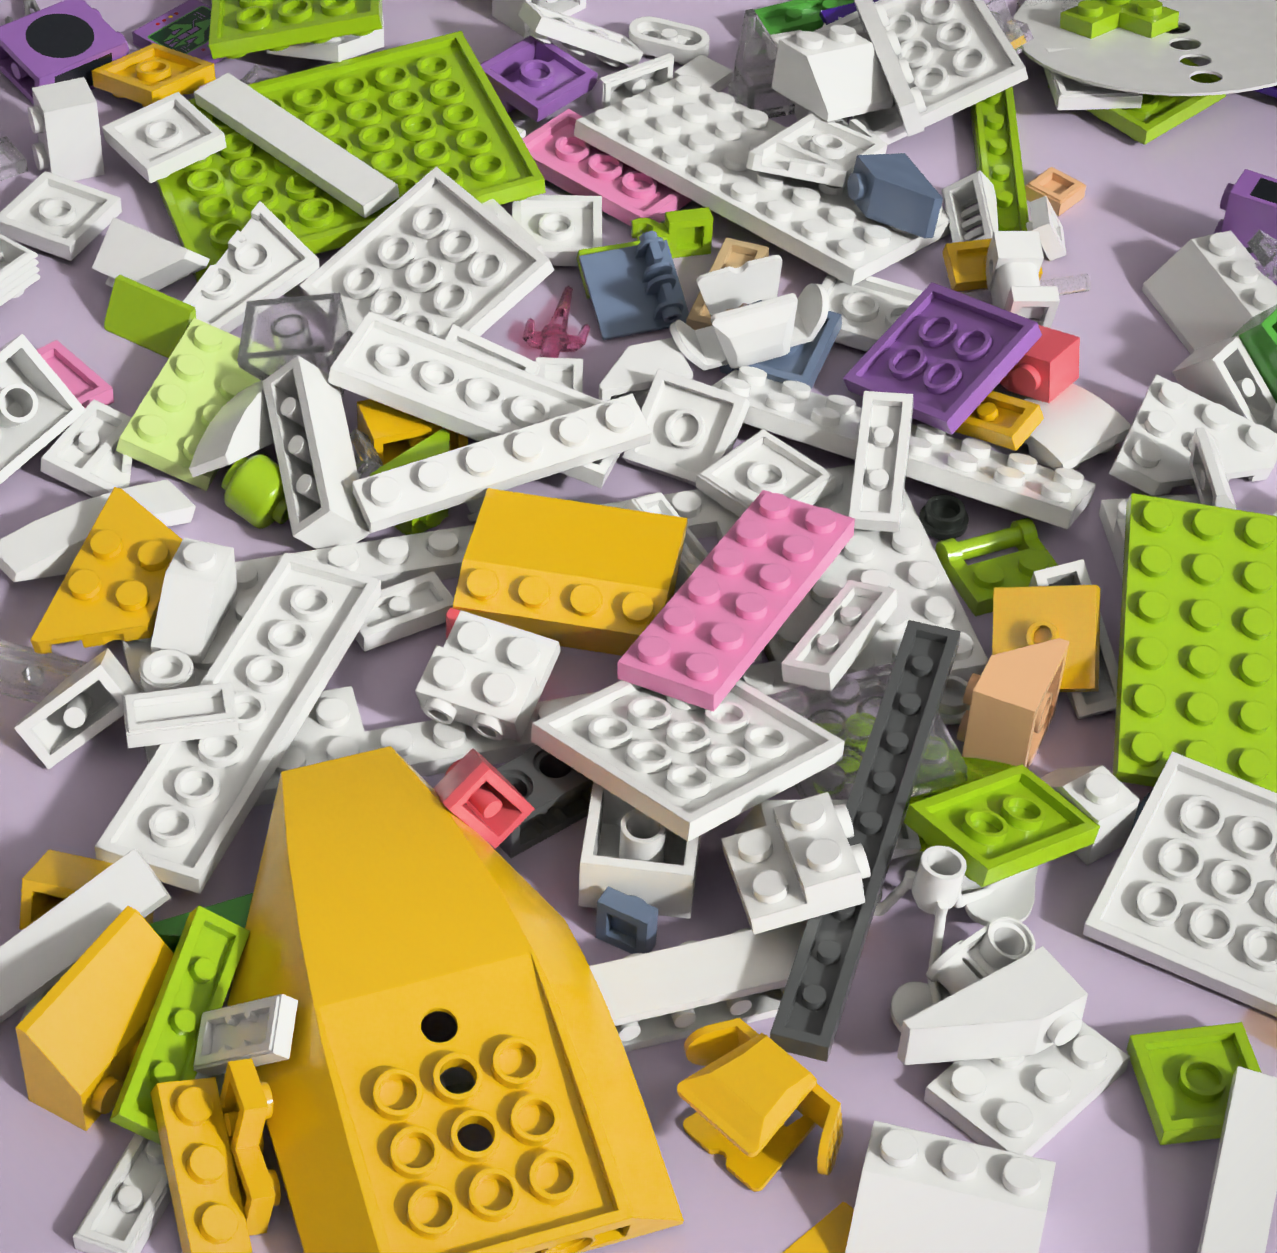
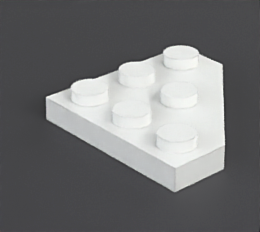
[1109,374,1277,496]

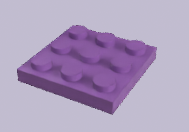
[843,282,1042,435]

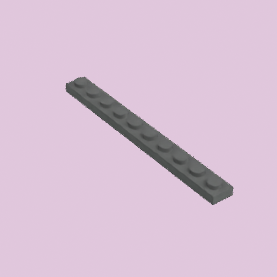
[770,620,961,1062]

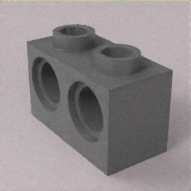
[496,745,593,858]

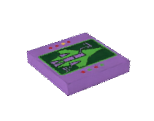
[132,0,227,65]

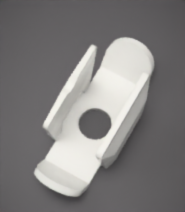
[670,255,829,371]

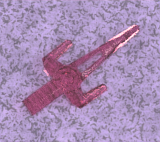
[522,286,590,358]

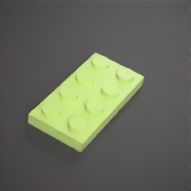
[116,318,281,491]

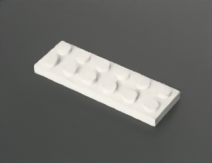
[328,311,621,488]

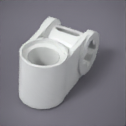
[926,916,1035,995]

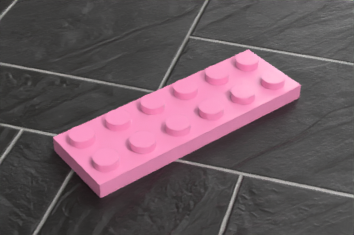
[617,490,855,712]

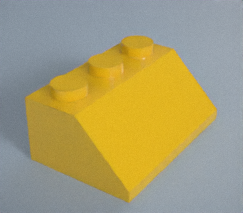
[15,905,174,1131]

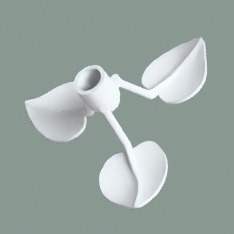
[874,846,1038,1032]

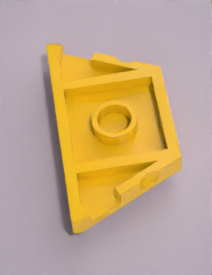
[30,487,183,654]

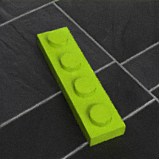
[109,905,250,1145]

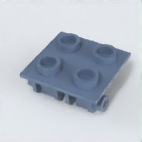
[579,231,689,340]

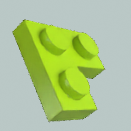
[1060,0,1179,39]

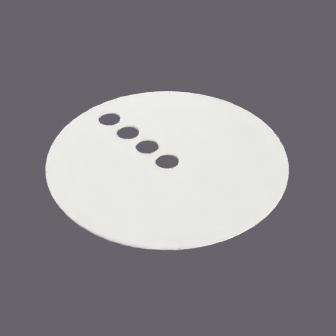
[1012,0,1277,96]

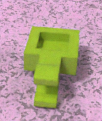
[631,207,713,258]

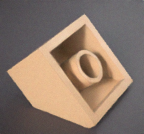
[957,638,1070,775]

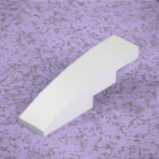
[0,479,196,582]

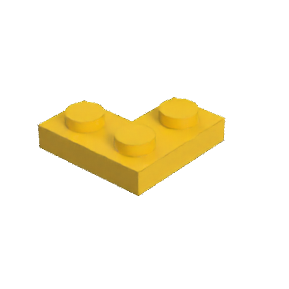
[220,1058,281,1236]

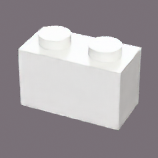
[27,77,105,181]

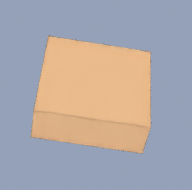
[1025,167,1086,216]

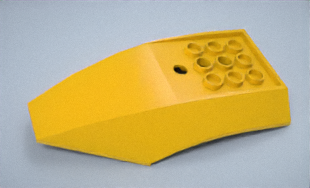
[227,746,684,1253]

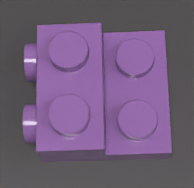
[481,36,598,122]

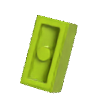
[104,275,196,358]

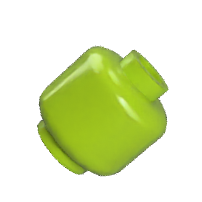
[222,454,289,529]

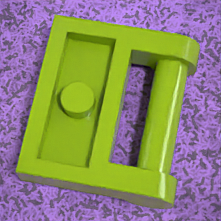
[935,518,1058,617]

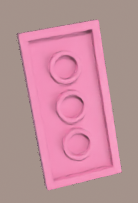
[523,109,692,226]

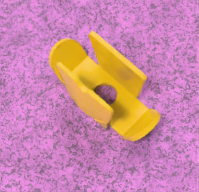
[677,1018,843,1192]

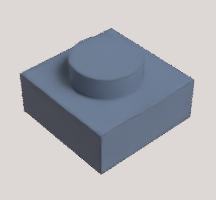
[595,886,658,954]

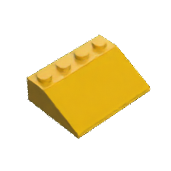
[453,488,688,656]

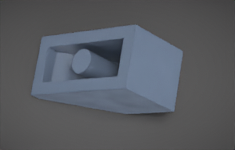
[847,153,943,238]

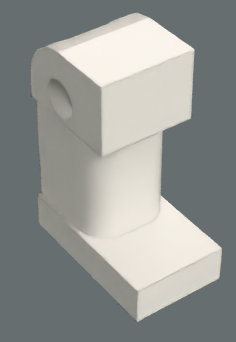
[986,231,1060,328]

